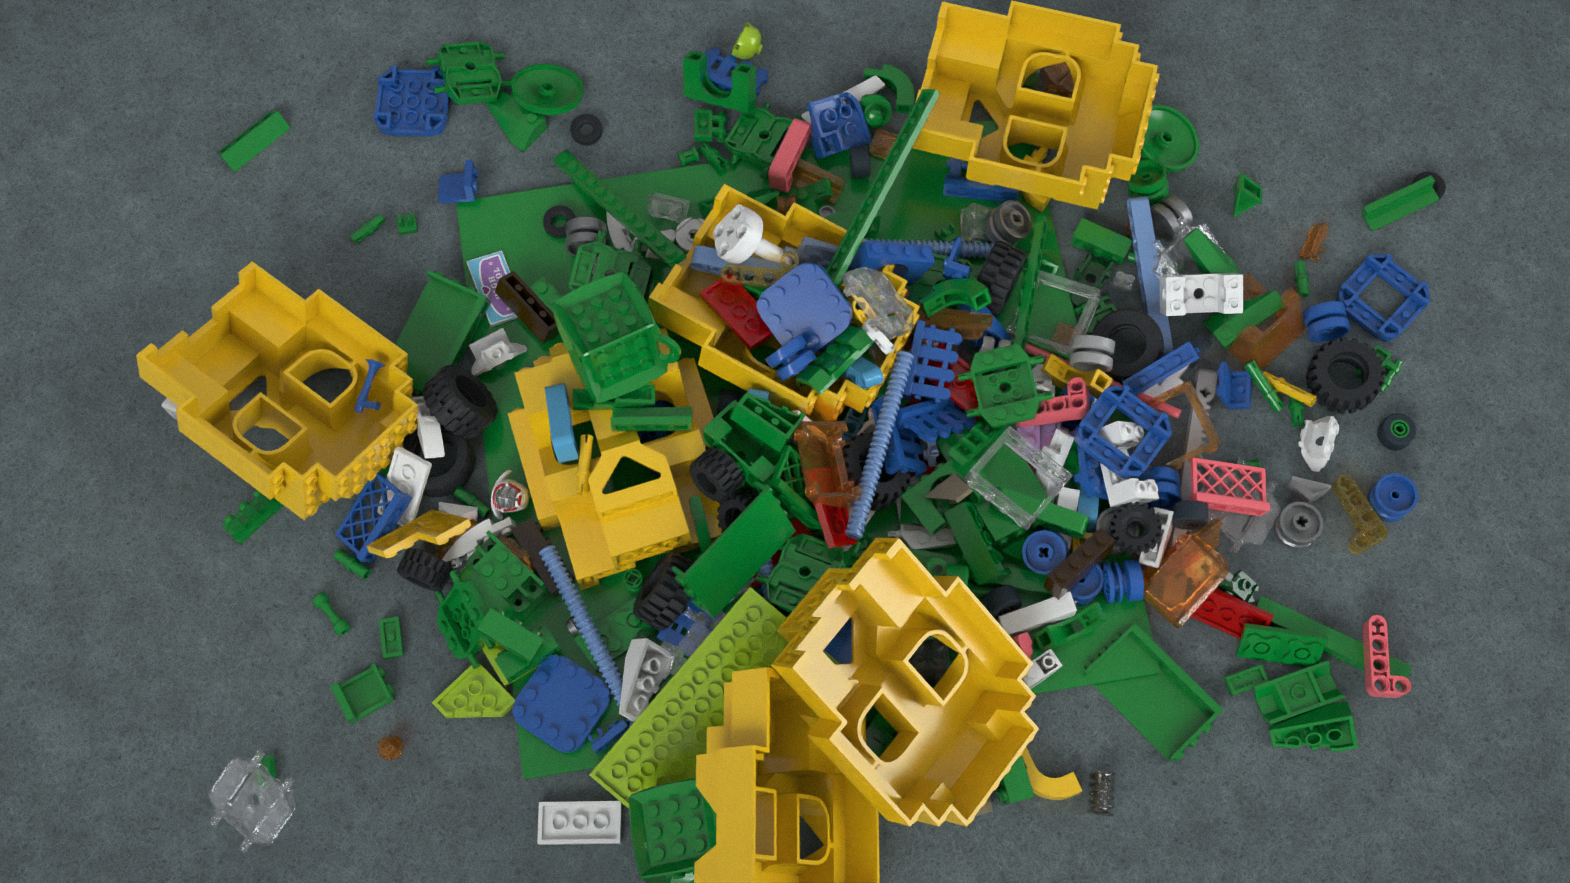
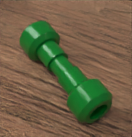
[312,592,351,636]

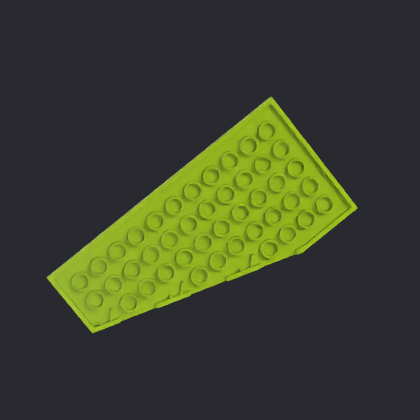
[589,587,840,808]

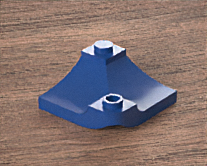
[807,92,872,159]

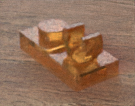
[1299,223,1329,262]

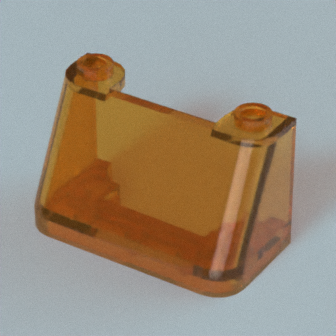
[1228,287,1305,371]
[794,421,862,508]
[1143,530,1229,628]

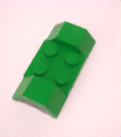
[796,325,874,395]
[1253,660,1345,725]

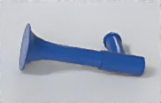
[354,359,385,414]

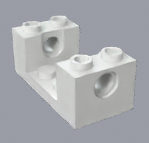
[1159,273,1243,316]
[1097,421,1159,507]

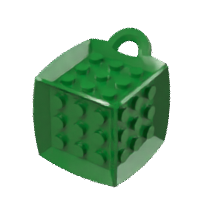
[552,272,681,403]
[629,778,717,883]

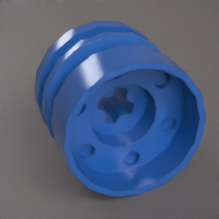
[1101,559,1144,604]

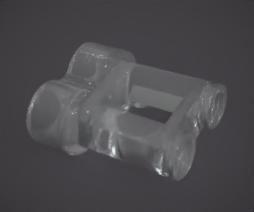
[1110,271,1135,294]

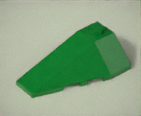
[485,90,548,153]
[1202,290,1287,351]

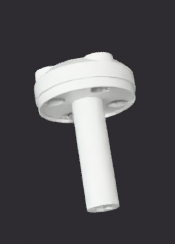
[713,204,794,265]

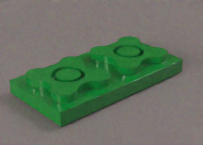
[574,596,658,672]
[1236,623,1327,667]

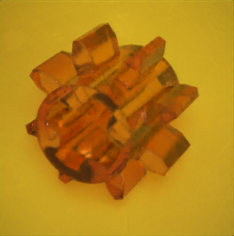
[377,734,404,761]

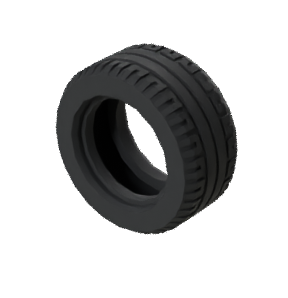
[403,424,475,497]

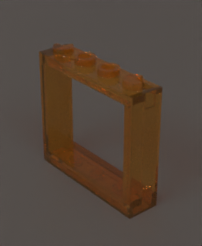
[1132,381,1222,470]

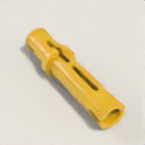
[1263,371,1317,407]
[575,435,593,496]

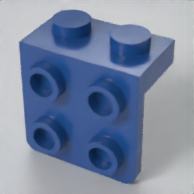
[438,159,479,203]
[942,236,970,281]
[1216,361,1253,410]

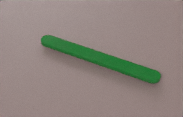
[689,496,712,554]

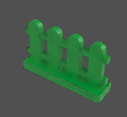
[222,490,284,545]

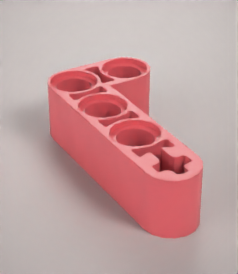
[768,118,812,193]
[1016,377,1090,427]
[1362,615,1411,698]

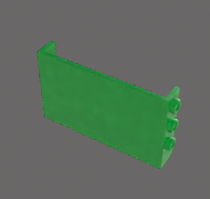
[395,270,491,396]
[936,419,1053,547]
[672,481,796,618]
[1083,623,1223,762]

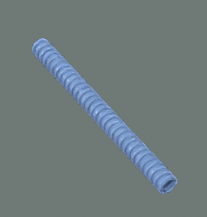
[864,238,994,259]
[845,351,914,539]
[539,545,633,727]

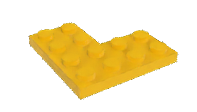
[366,509,471,558]

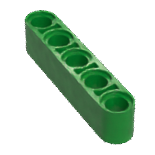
[990,487,1089,538]

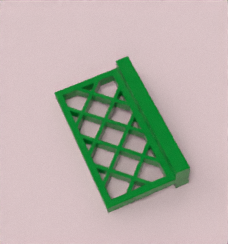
[765,445,822,530]

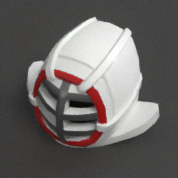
[491,470,530,520]

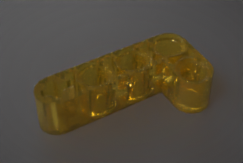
[720,251,799,288]
[1332,475,1388,555]

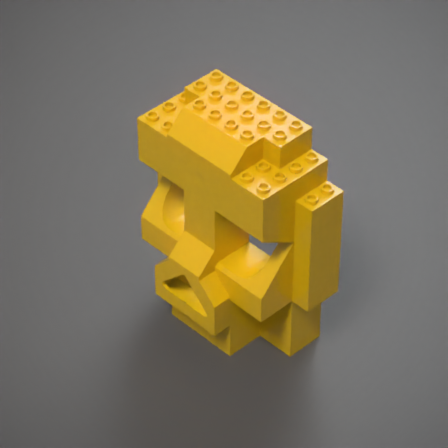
[912,0,1160,210]
[648,184,920,432]
[136,261,418,520]
[508,328,722,590]
[771,538,1039,827]
[694,667,880,883]

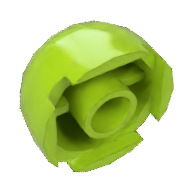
[731,22,763,60]

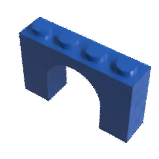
[845,241,935,285]

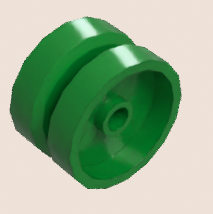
[1126,159,1169,205]

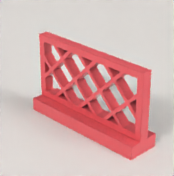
[1188,457,1270,517]

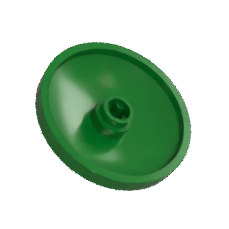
[511,64,584,115]
[1140,105,1199,172]

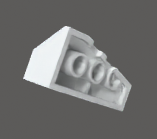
[619,638,675,722]

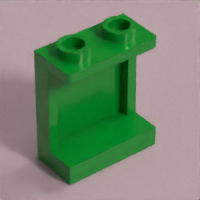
[330,663,395,724]

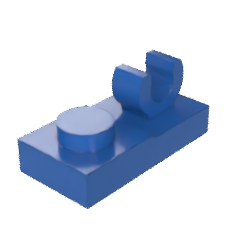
[588,720,629,755]

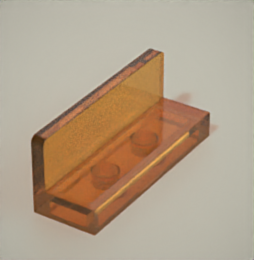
[792,158,845,205]

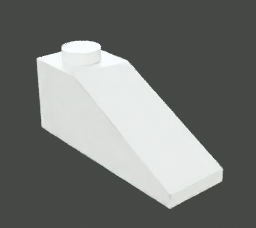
[1139,507,1174,568]

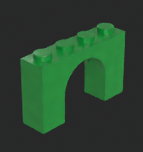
[683,50,756,113]
[901,457,994,537]

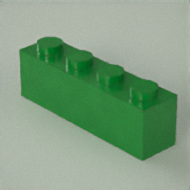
[944,502,1012,585]

